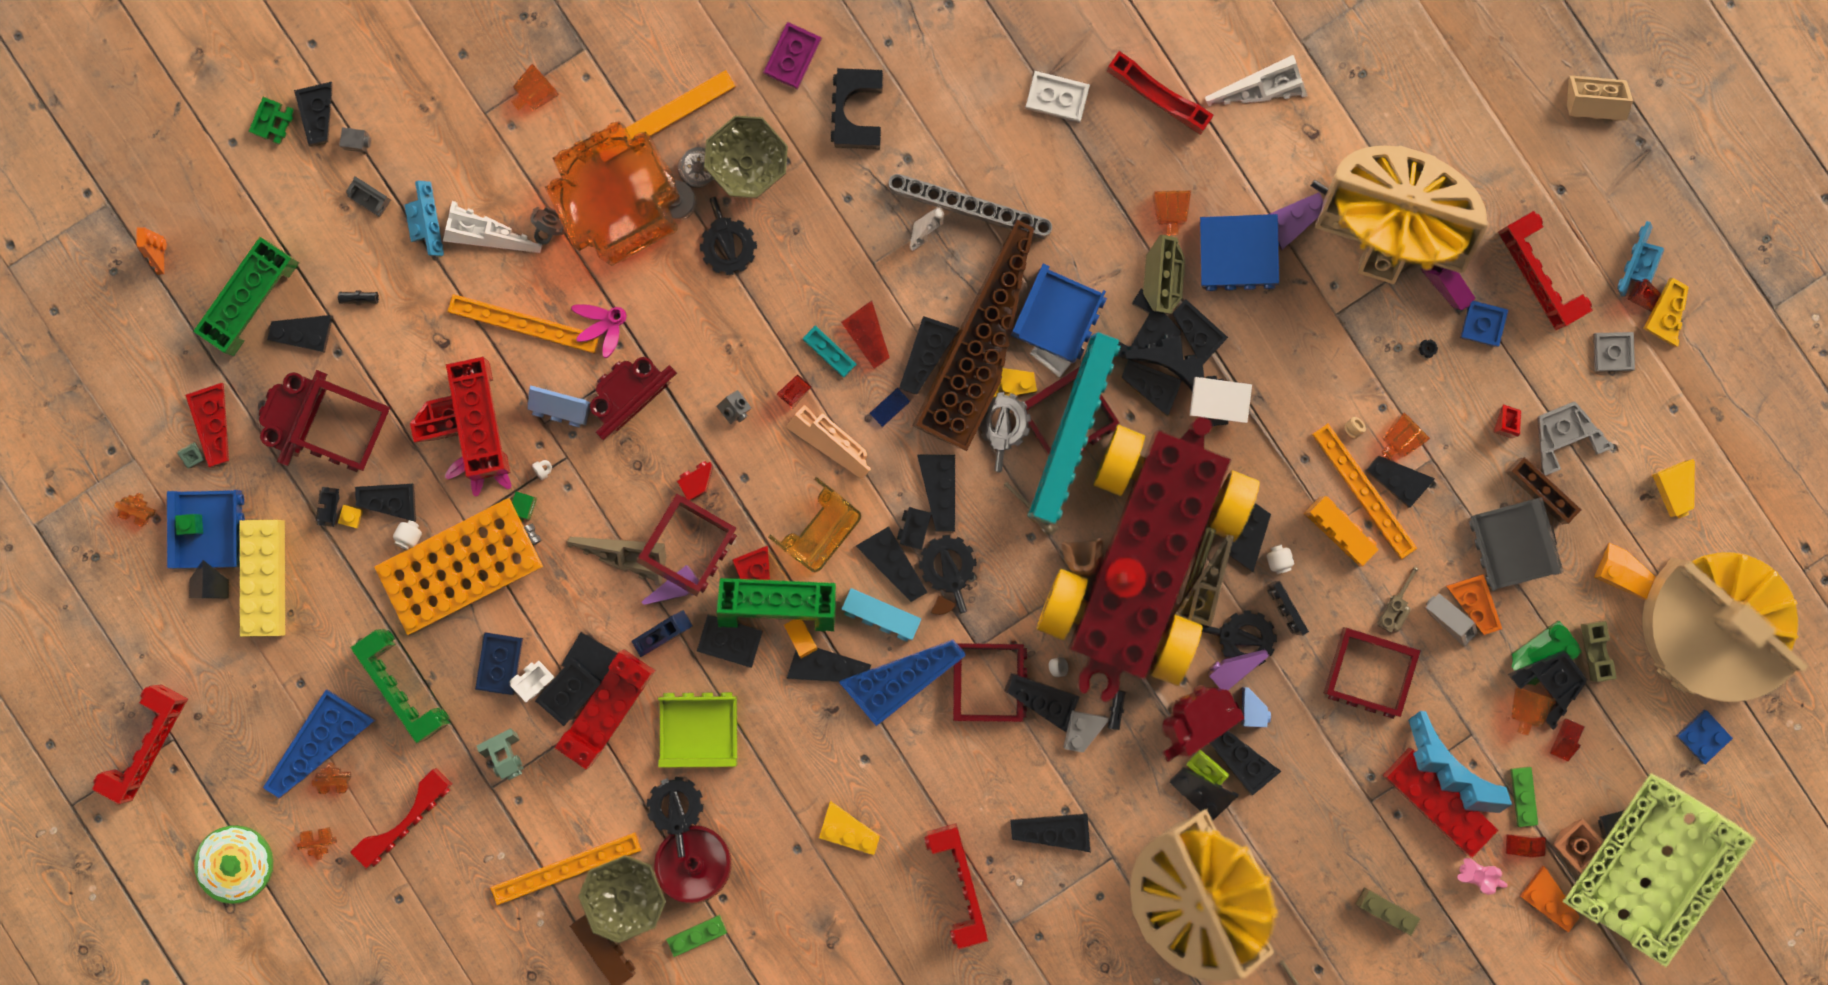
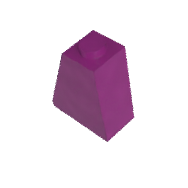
[1420,265,1476,310]

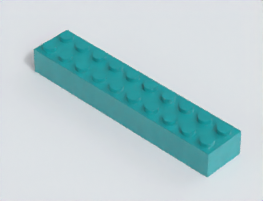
[1027,332,1120,524]

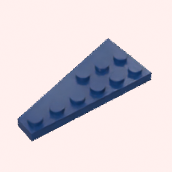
[839,640,965,726]
[263,689,376,798]

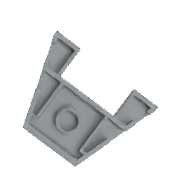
[1537,401,1614,476]

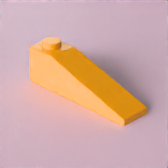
[1594,543,1656,600]

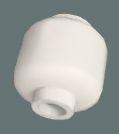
[393,520,422,550]
[1266,545,1294,574]

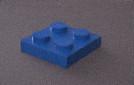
[1460,301,1508,347]
[1676,710,1733,764]

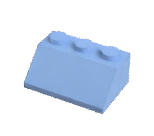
[528,385,590,428]

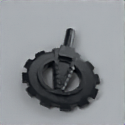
[700,197,757,275]
[919,535,977,614]
[1201,610,1277,666]
[646,777,704,858]

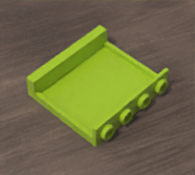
[658,692,738,767]

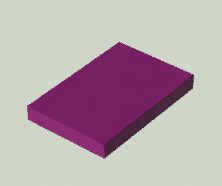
[763,22,822,90]

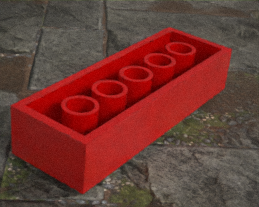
[1382,748,1498,858]

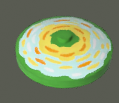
[194,825,273,904]

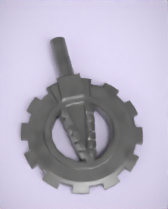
[979,392,1031,472]

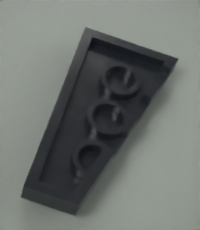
[899,316,959,395]
[917,455,955,531]
[856,526,927,602]
[787,648,872,682]
[1004,673,1080,732]
[1010,813,1091,853]

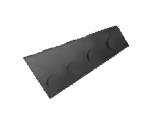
[1209,730,1282,796]

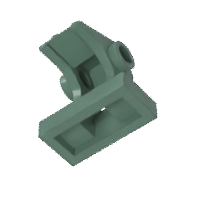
[477,728,524,780]

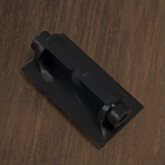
[315,487,340,527]

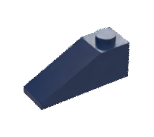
[631,610,693,657]

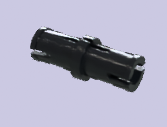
[338,290,379,305]
[1108,690,1126,730]

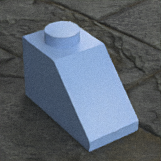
[1241,687,1271,727]

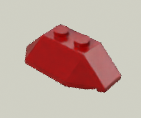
[410,396,458,443]

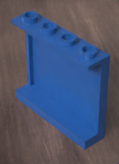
[1200,214,1279,291]
[1011,264,1107,363]
[167,490,245,568]

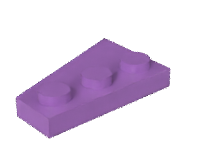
[1270,192,1323,251]

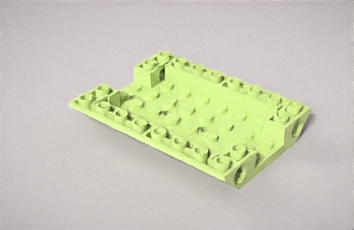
[1563,773,1756,967]

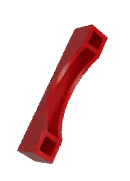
[1106,51,1214,135]
[350,768,452,868]

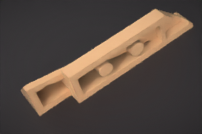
[786,405,871,479]

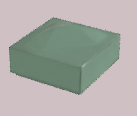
[177,442,205,469]

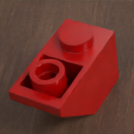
[677,461,714,501]

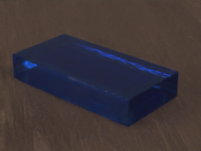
[869,387,910,428]

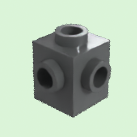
[717,390,752,424]

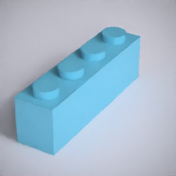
[842,588,921,642]

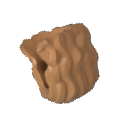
[1061,538,1103,577]

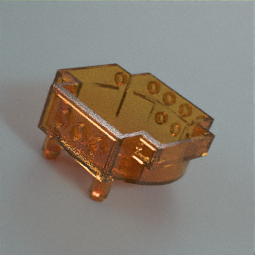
[545,121,680,266]

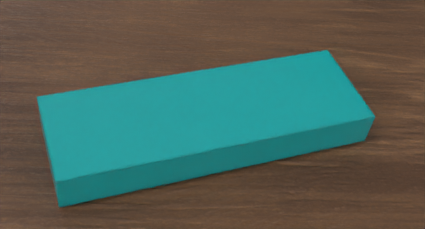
[802,325,857,378]

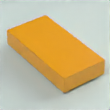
[784,619,818,658]

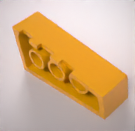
[1304,496,1379,567]

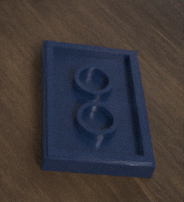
[475,632,523,695]

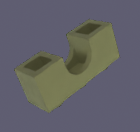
[1581,621,1617,682]
[1356,888,1420,936]

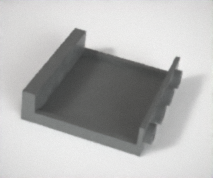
[1469,497,1564,591]

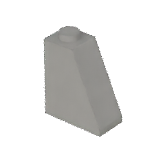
[1426,594,1478,647]

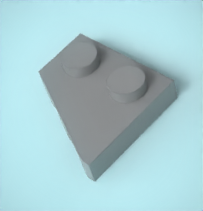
[1063,710,1109,752]

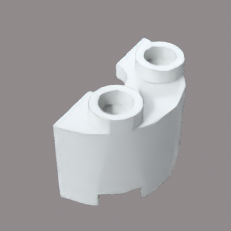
[509,661,554,703]

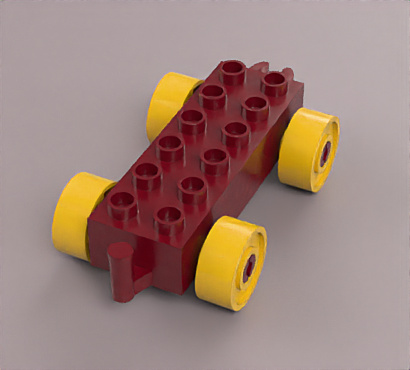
[1036,417,1259,702]

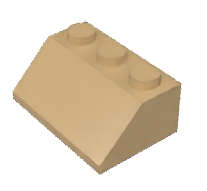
[1567,76,1633,121]

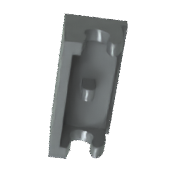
[346,176,391,217]

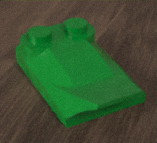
[1511,621,1582,686]

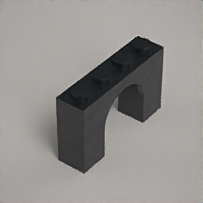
[831,68,883,149]

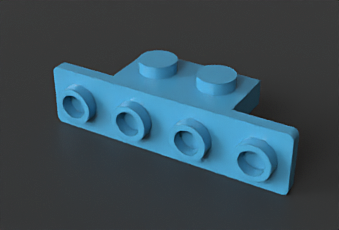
[404,180,444,256]
[1617,221,1664,297]

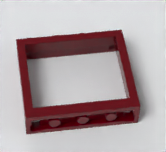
[1025,367,1120,456]
[289,377,390,472]
[637,494,737,597]
[1323,627,1421,719]
[953,643,1027,722]

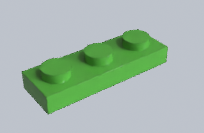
[1510,767,1538,827]
[666,914,727,957]

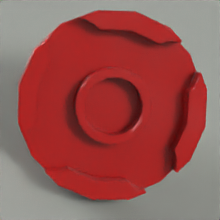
[1106,558,1146,597]

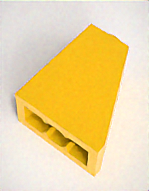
[1652,459,1695,519]

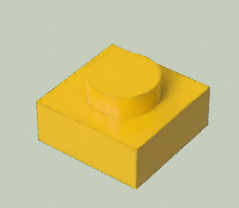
[338,505,363,528]

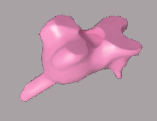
[1457,858,1508,895]

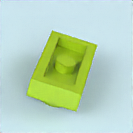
[1186,750,1229,785]

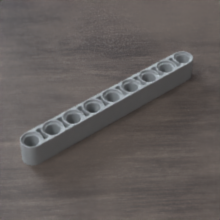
[889,174,1052,239]

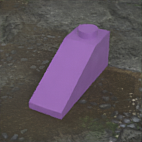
[642,565,700,605]
[1208,650,1269,690]

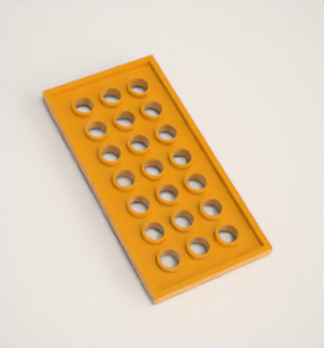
[374,498,543,635]

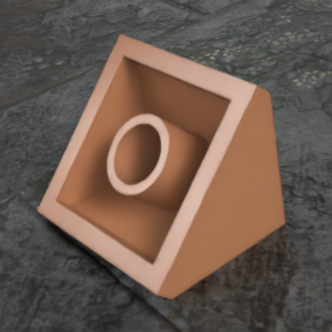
[1553,818,1604,874]

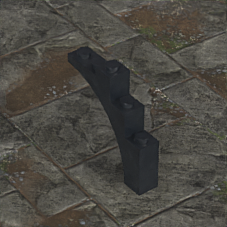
[1121,334,1228,426]

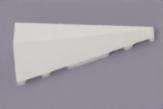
[1205,55,1307,106]
[443,201,542,253]
[910,208,944,251]

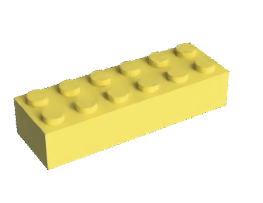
[240,520,285,636]

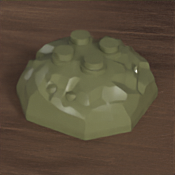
[704,115,788,199]
[578,855,666,943]

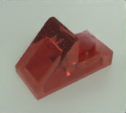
[1550,718,1585,761]

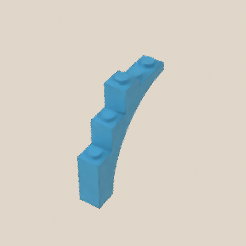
[1408,711,1512,813]

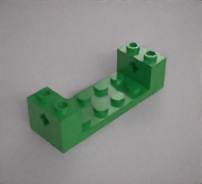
[193,237,300,356]
[717,578,836,632]
[350,629,450,743]

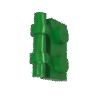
[248,97,294,145]

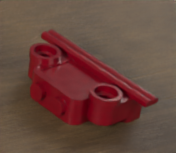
[590,357,677,441]
[258,370,328,466]
[1162,685,1245,762]

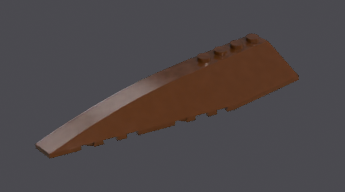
[912,219,1034,451]

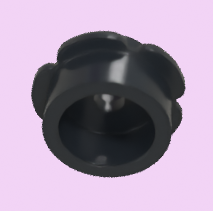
[1419,339,1438,358]

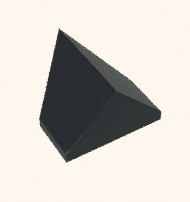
[189,560,229,598]

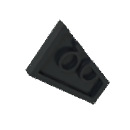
[294,81,333,147]
[1172,299,1228,364]
[267,315,333,353]
[1121,360,1182,417]
[1365,456,1435,508]
[355,483,416,522]
[1229,503,1271,572]
[1169,767,1239,821]

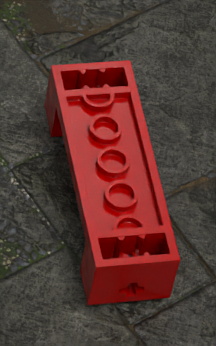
[1498,211,1593,331]
[446,357,511,481]
[555,649,656,770]
[92,684,188,804]
[924,823,988,949]

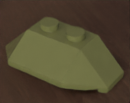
[1143,235,1185,314]

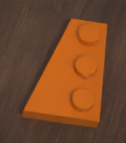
[137,227,167,275]
[1446,574,1502,635]
[1520,865,1580,933]

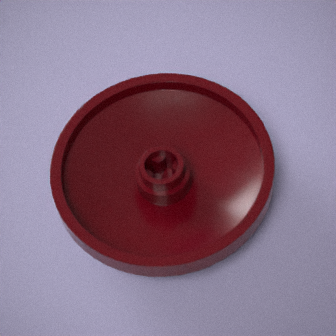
[654,825,732,904]

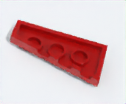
[185,383,229,468]

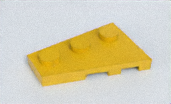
[1643,278,1689,347]
[994,368,1037,397]
[819,800,880,855]

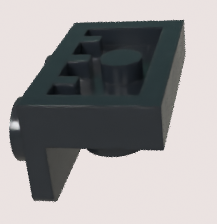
[897,507,931,550]

